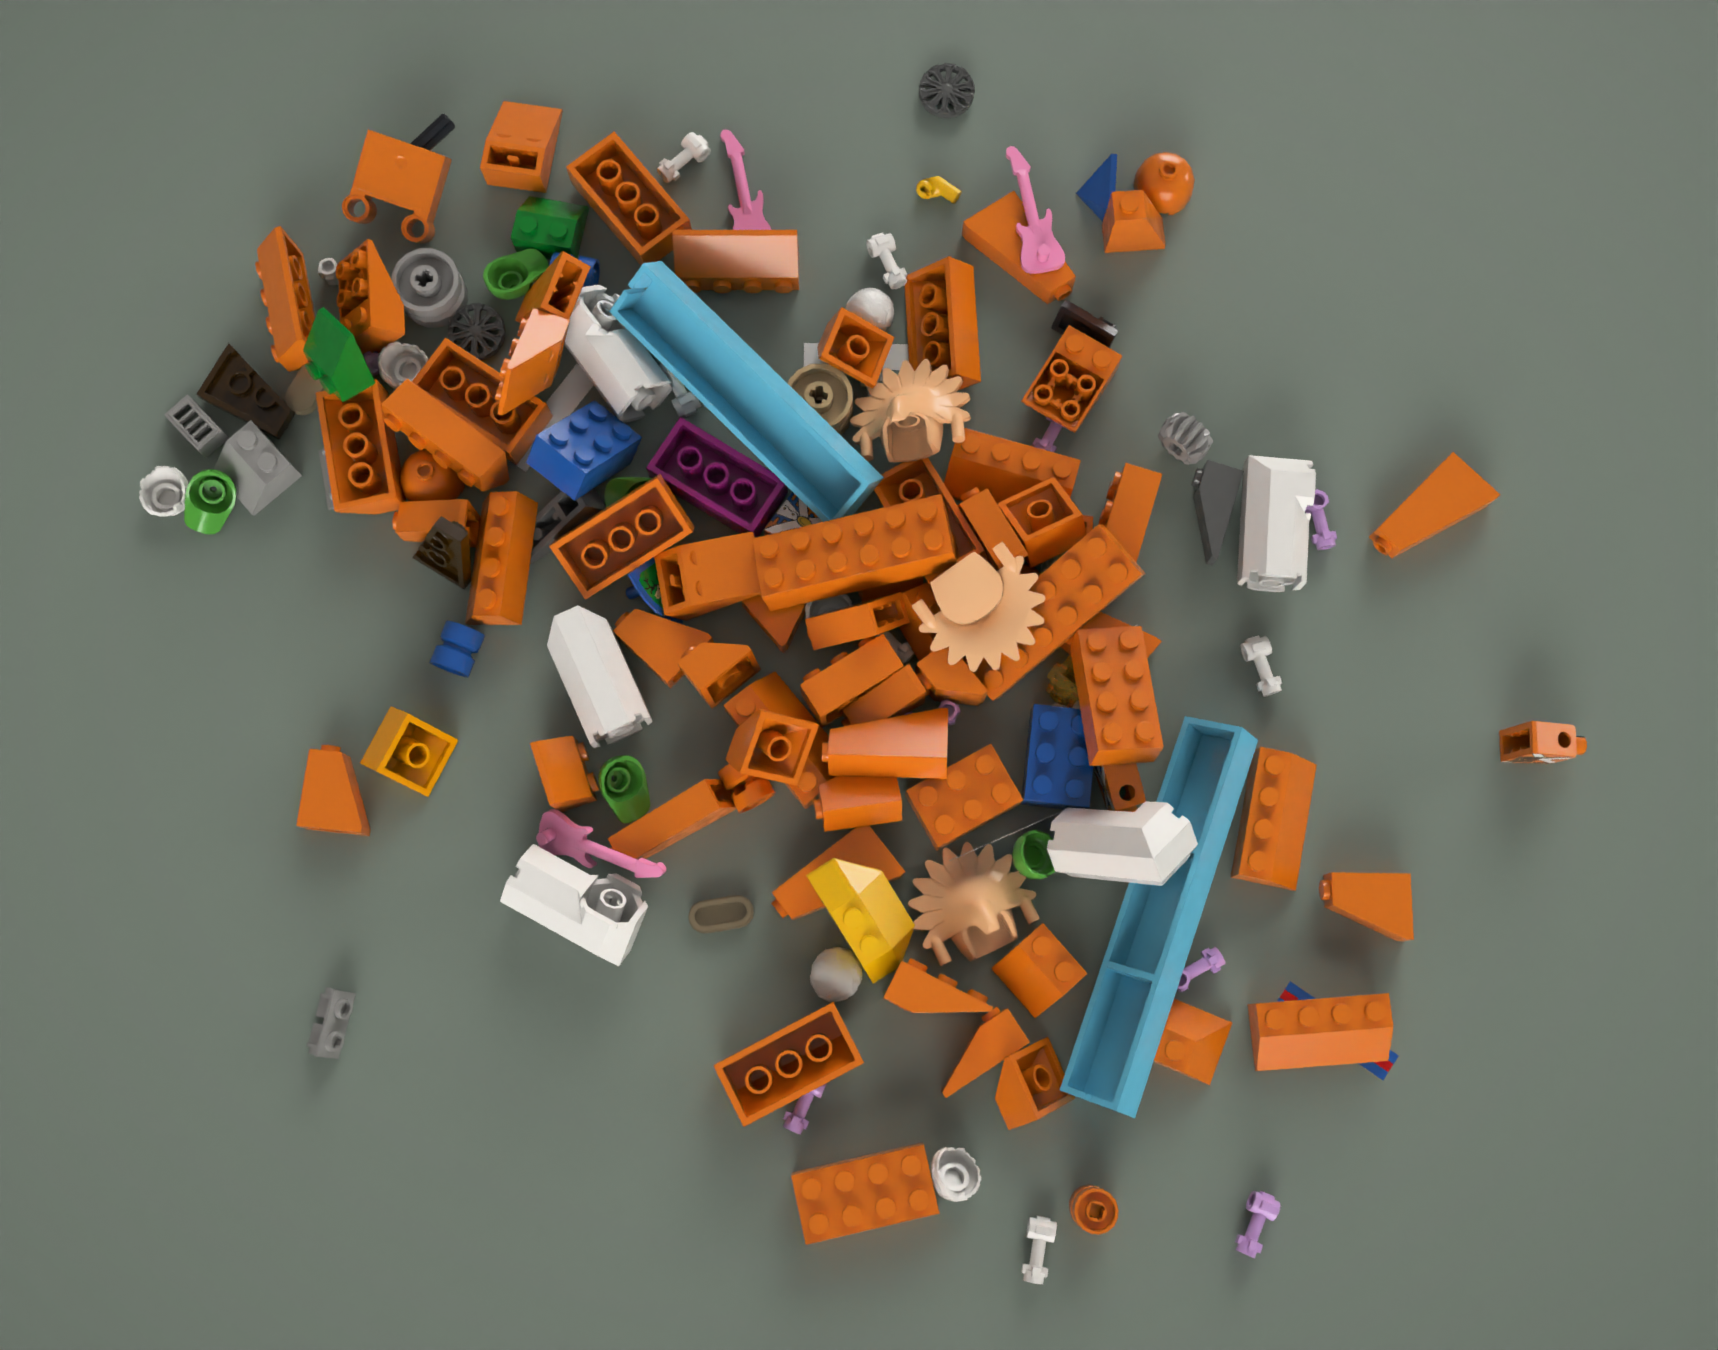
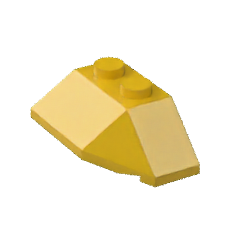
[806,858,915,984]

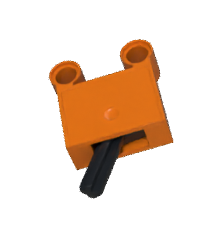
[342,114,455,244]

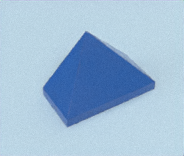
[1076,154,1117,222]

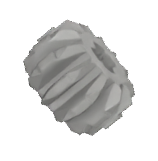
[1158,412,1213,465]

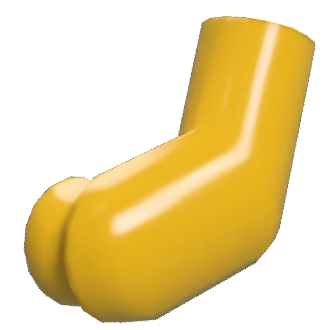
[916,176,962,204]

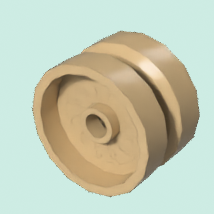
[788,364,853,435]

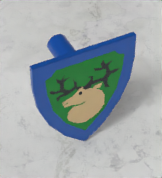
[626,557,683,624]

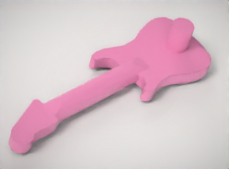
[720,129,772,230]
[1006,146,1065,274]
[536,809,666,878]

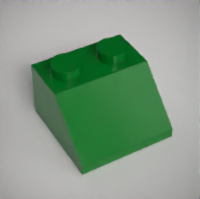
[511,196,589,259]
[303,307,375,402]

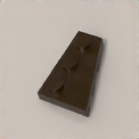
[196,343,295,439]
[413,516,472,589]

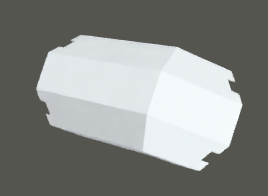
[564,285,672,423]
[1237,455,1316,592]
[547,605,653,748]
[1047,801,1198,886]
[500,844,648,966]

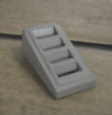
[164,394,229,458]

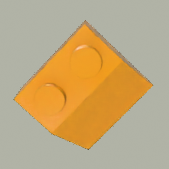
[360,706,459,797]

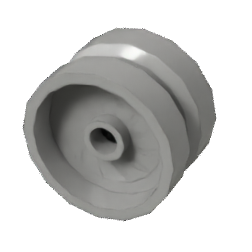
[391,248,468,328]

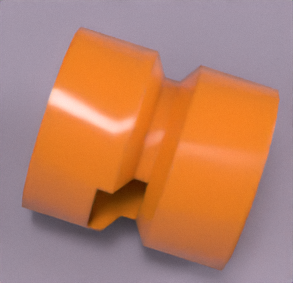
[717,764,776,813]
[1069,1184,1119,1235]

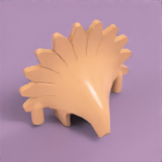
[850,359,971,463]
[912,541,1045,672]
[908,842,1040,966]

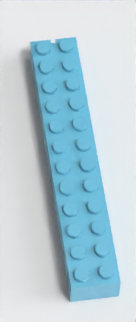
[1060,716,1258,1118]

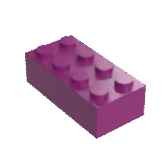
[646,417,788,538]

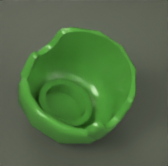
[1012,830,1056,880]

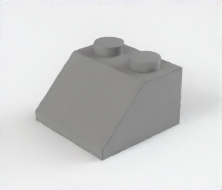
[214,420,302,516]

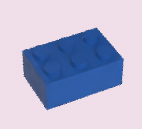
[526,400,642,501]
[1021,704,1093,810]

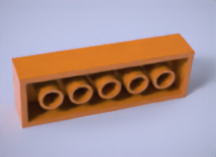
[752,494,957,611]
[962,524,1146,701]

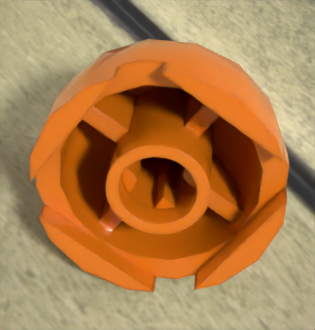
[1133,152,1195,216]
[400,449,465,501]

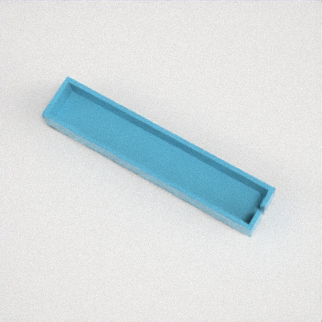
[609,261,884,522]

